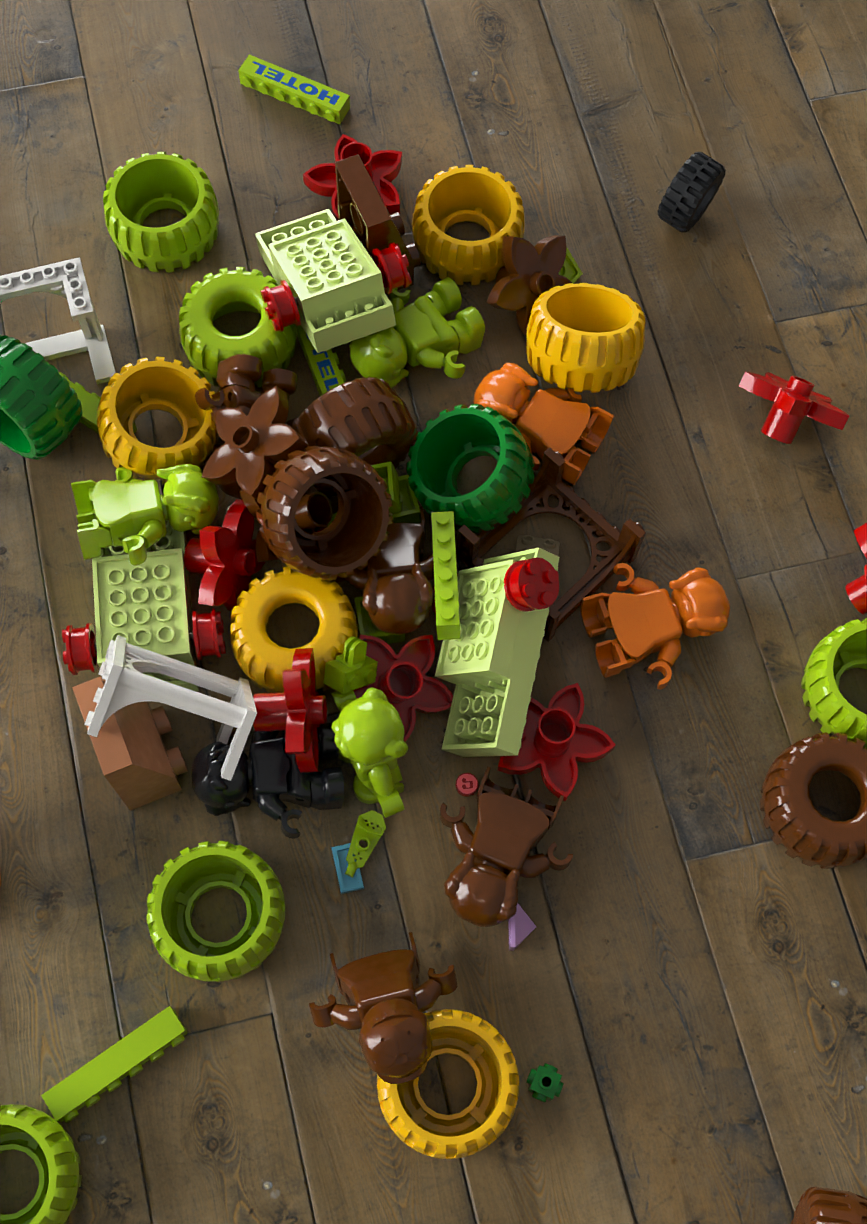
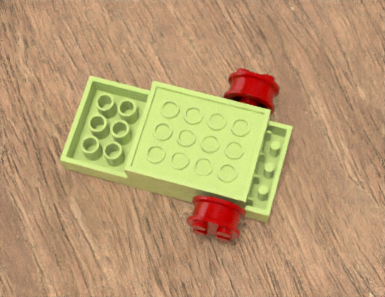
[255,209,412,353]
[62,520,226,691]
[431,548,560,757]

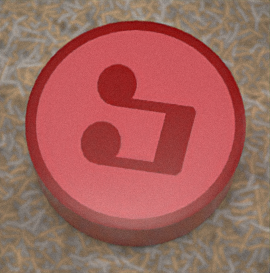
[455,773,478,797]

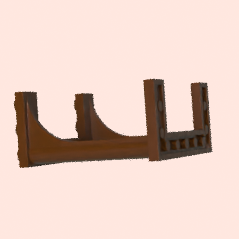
[456,447,646,642]

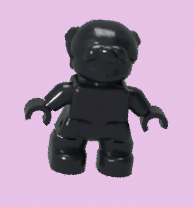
[191,723,344,839]

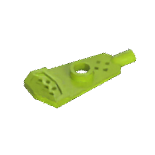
[345,810,386,878]

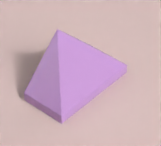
[508,903,536,951]

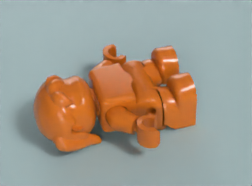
[474,363,614,485]
[580,563,730,690]

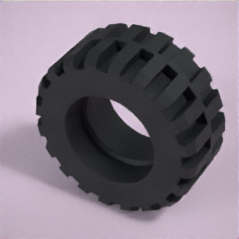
[657,152,726,232]

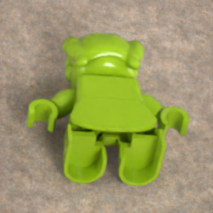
[349,277,485,387]
[71,464,219,566]
[331,687,408,818]

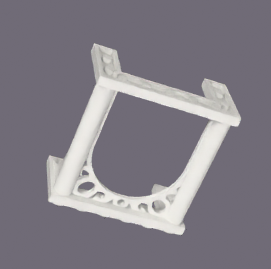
[0,257,116,384]
[84,635,257,781]

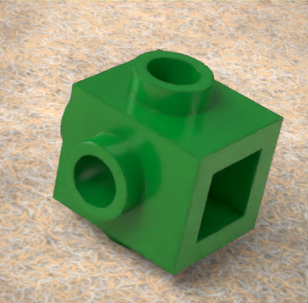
[526,1063,564,1102]

